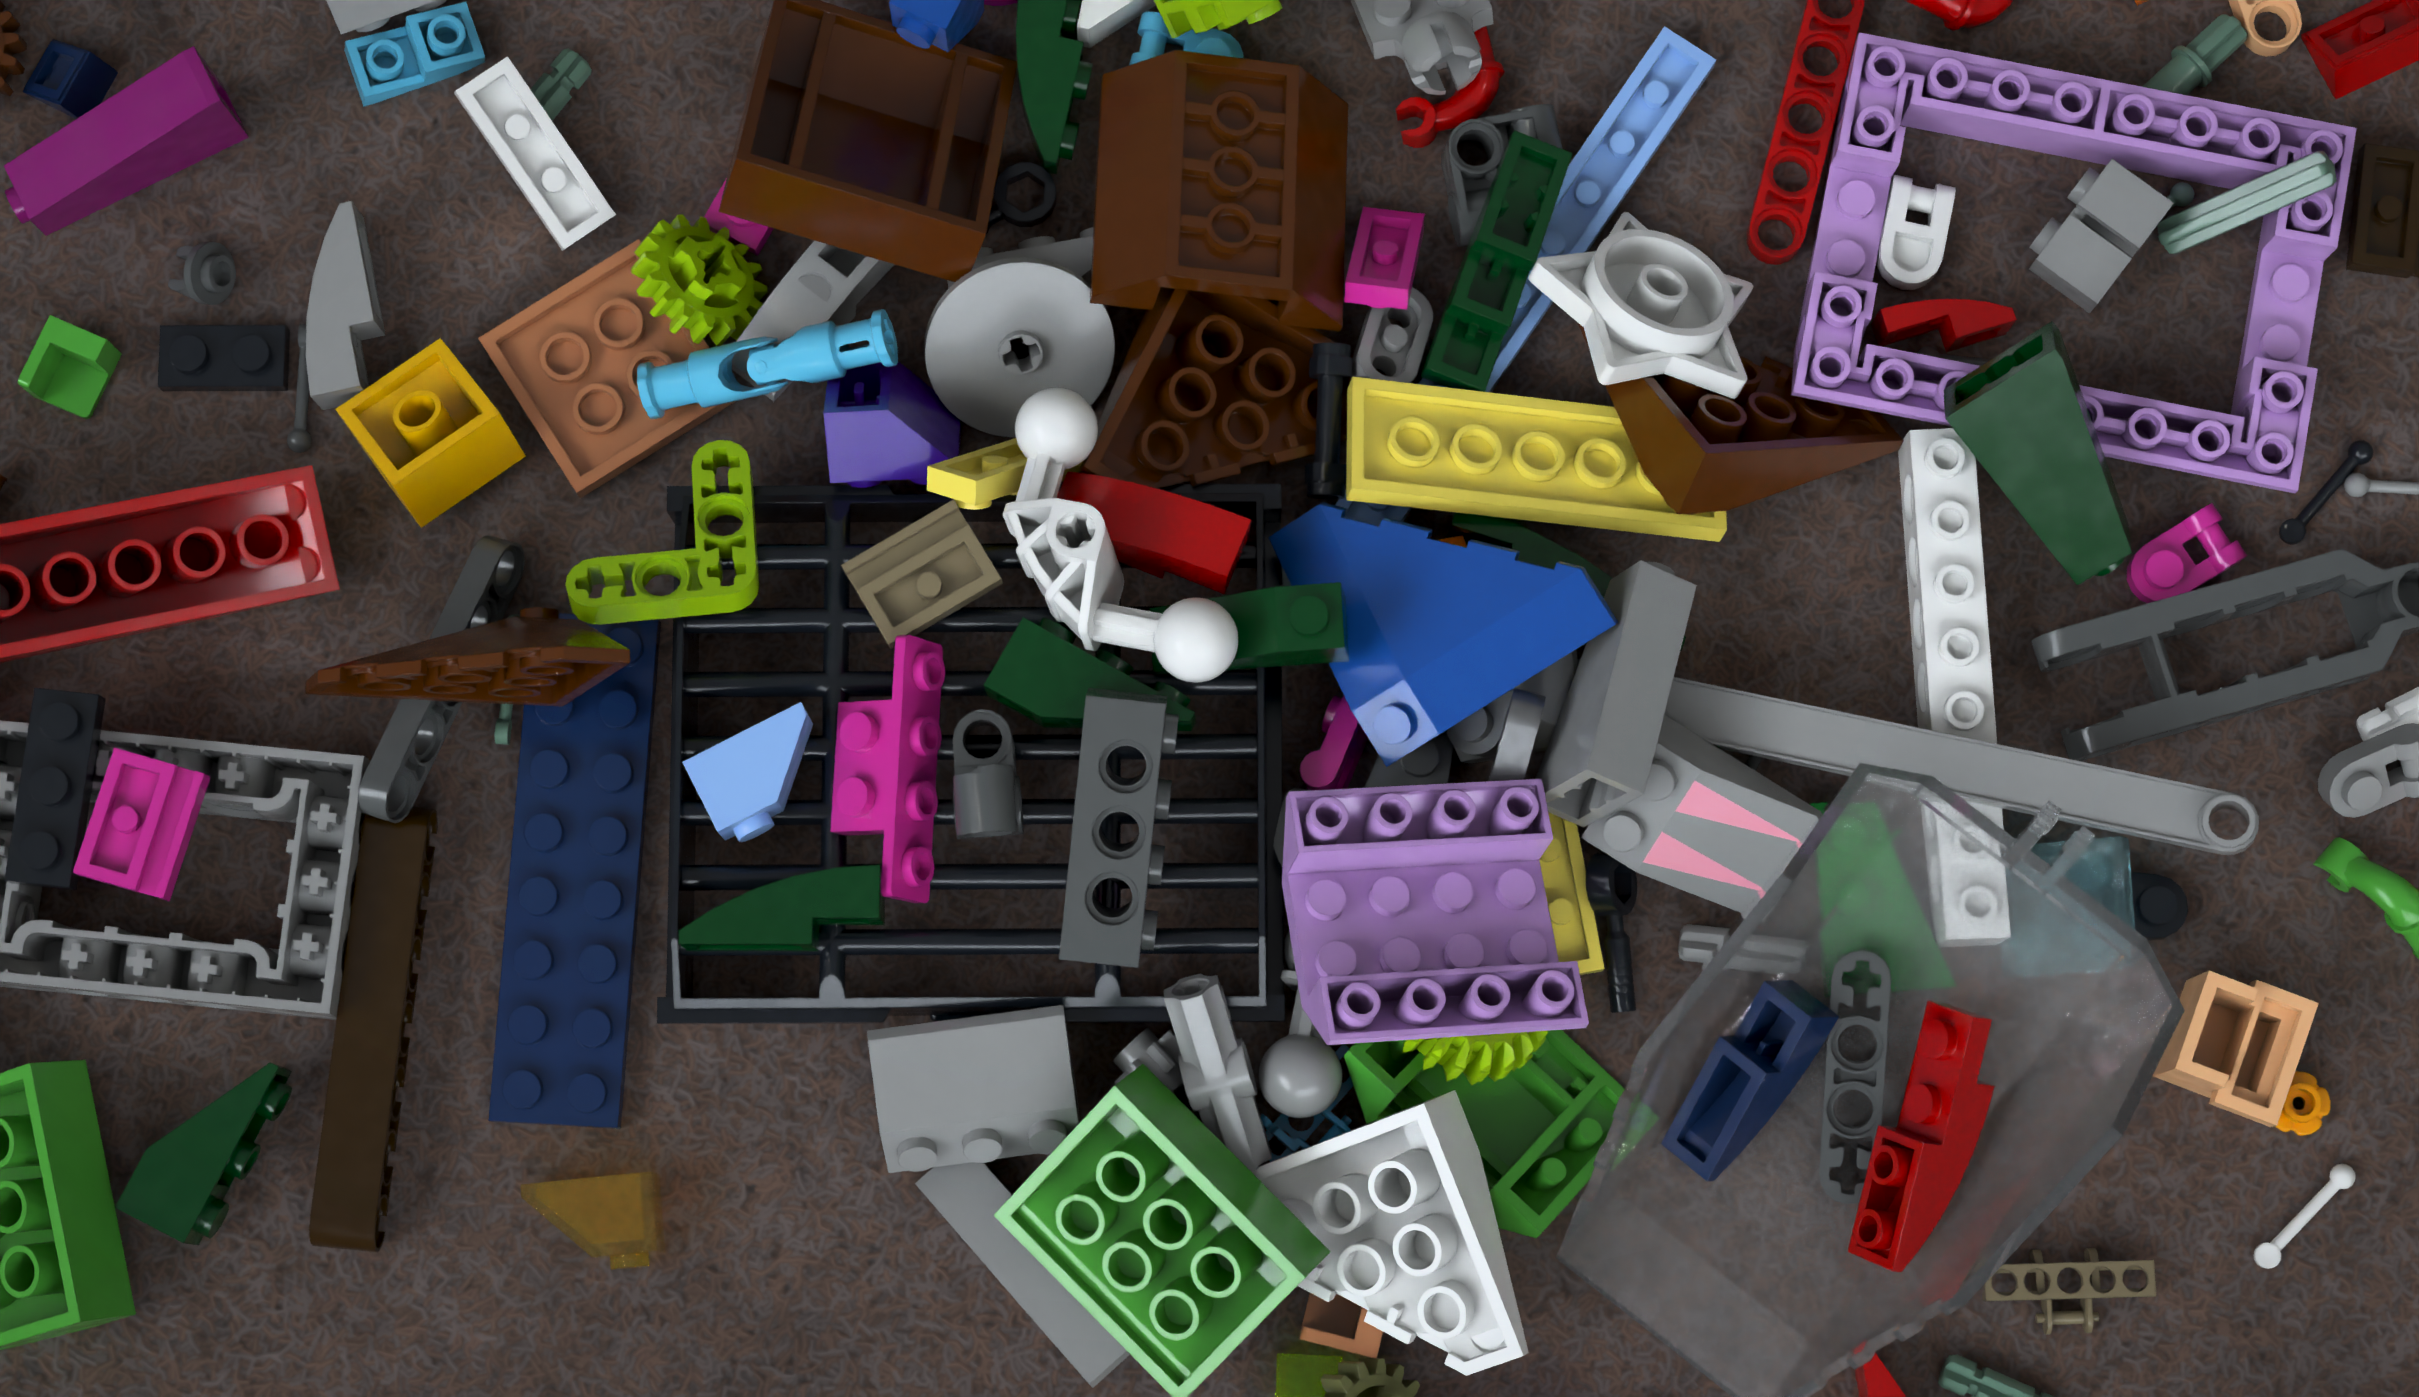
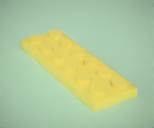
[1346,377,1727,542]

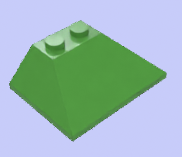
[1344,1030,1650,1238]

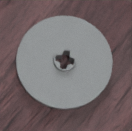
[924,257,1115,438]

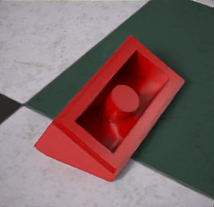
[2301,0,2419,99]

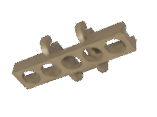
[1980,1248,2156,1335]

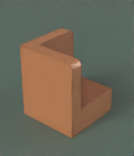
[1298,1293,1383,1358]

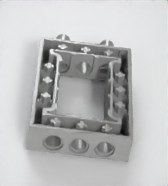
[0,720,370,1020]

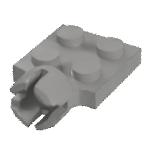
[1350,0,1494,95]

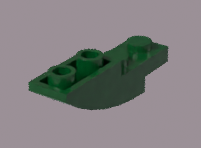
[1016,0,1093,174]

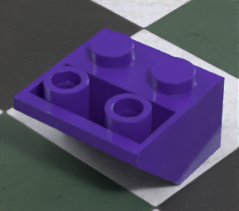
[823,361,961,488]

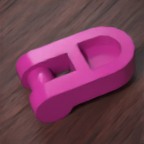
[2127,503,2248,603]
[1300,696,1368,790]

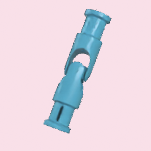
[637,309,898,419]

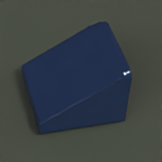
[23,39,118,119]

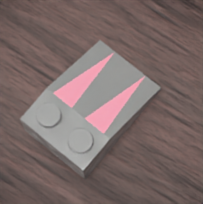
[1581,714,1825,919]

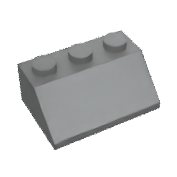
[867,1005,1080,1173]

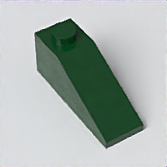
[1150,582,1349,675]

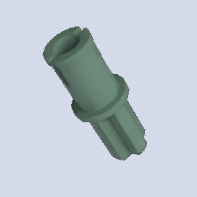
[2141,14,2248,95]

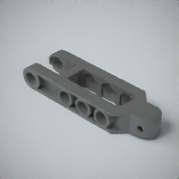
[2031,548,2419,761]

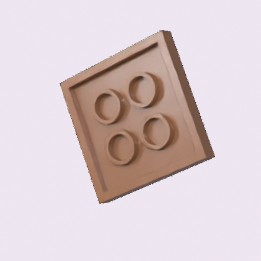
[478,239,736,499]

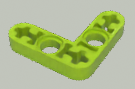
[565,440,759,625]

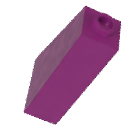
[4,46,249,236]

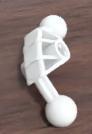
[1003,387,1238,683]

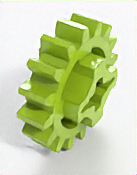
[631,214,768,346]

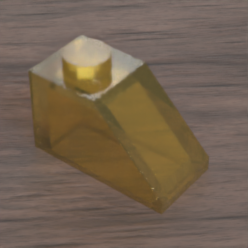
[521,1171,666,1270]

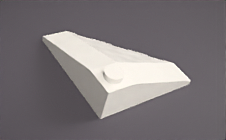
[1251,1090,1529,1376]

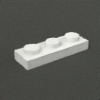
[454,56,616,251]

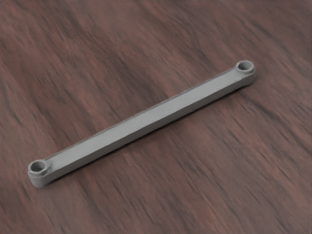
[1578,659,2259,855]

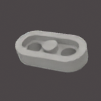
[1352,287,1433,383]

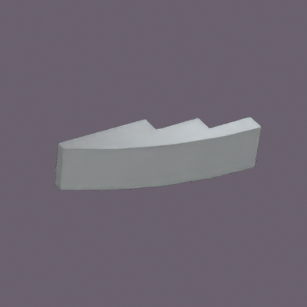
[915,1162,1130,1388]

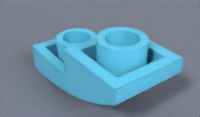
[344,2,486,107]

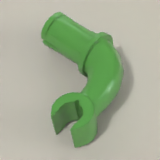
[2313,837,2419,960]

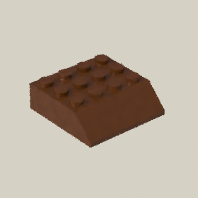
[719,0,1017,282]

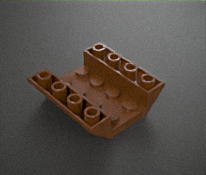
[1090,50,1348,332]

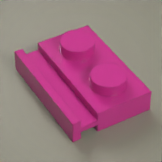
[73,747,210,902]

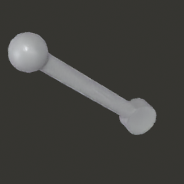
[2344,473,2419,497]

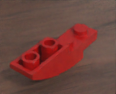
[1847,1001,1995,1272]

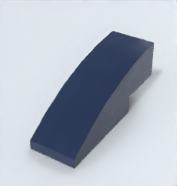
[1661,980,1840,1181]

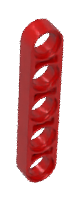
[1746,0,1865,265]

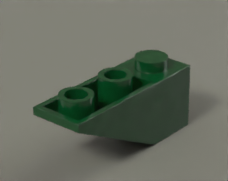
[984,617,1196,731]
[115,1062,292,1245]

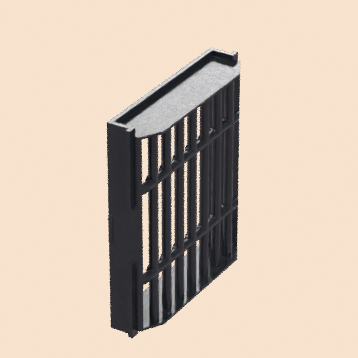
[657,484,1285,1024]

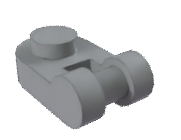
[2318,723,2419,818]

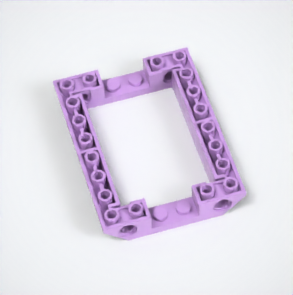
[1791,32,2357,494]

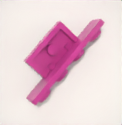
[830,635,945,903]

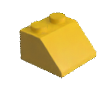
[335,338,526,528]

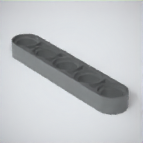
[358,535,525,823]

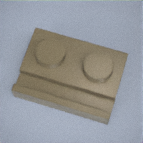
[841,499,1003,649]

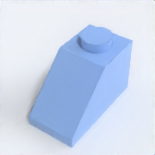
[682,702,813,842]

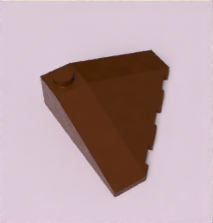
[1080,287,1387,489]
[1577,322,1904,514]
[305,607,630,707]

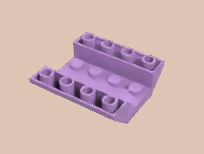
[1282,779,1589,1045]

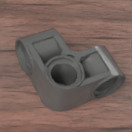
[1441,104,1563,247]
[953,709,1024,839]

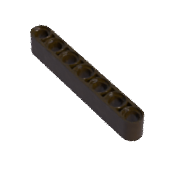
[309,806,438,1252]

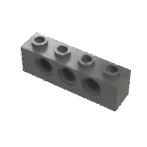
[1059,688,1179,968]

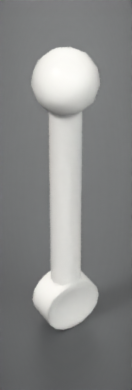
[2253,1164,2356,1269]

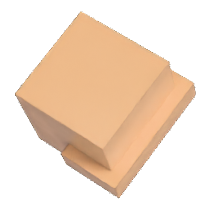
[2153,970,2319,1127]

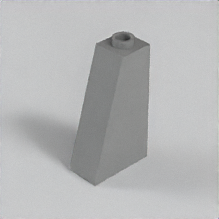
[1536,560,1697,827]

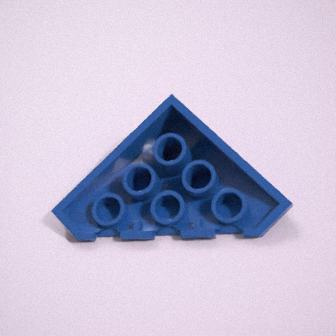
[1268,503,1619,767]

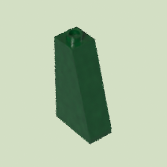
[1944,321,2132,585]

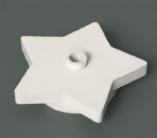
[1528,212,1754,399]

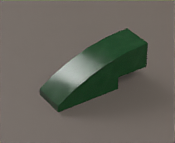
[678,865,885,951]

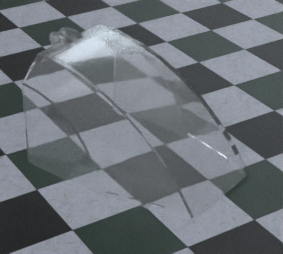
[1556,763,2185,1397]

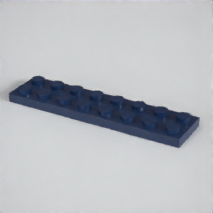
[488,613,661,1129]

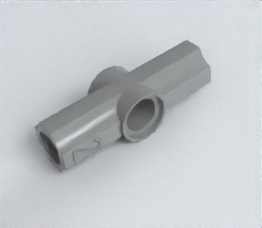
[1164,973,1272,1171]

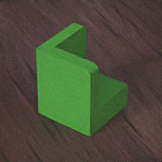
[18,315,122,419]

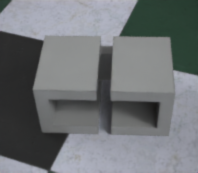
[2029,159,2174,313]

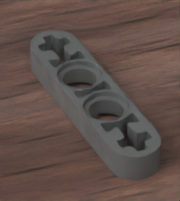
[1819,948,1892,1204]

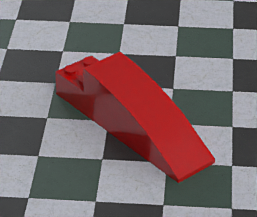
[0,465,340,663]

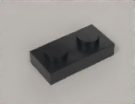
[158,325,290,391]

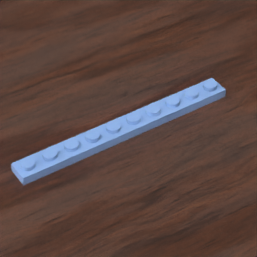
[1335,26,1716,526]

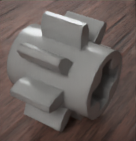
[1113,1028,1184,1094]

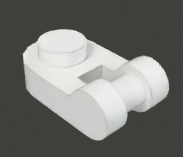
[1877,175,1956,290]

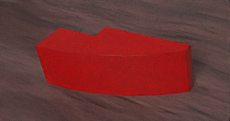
[1057,471,1251,594]

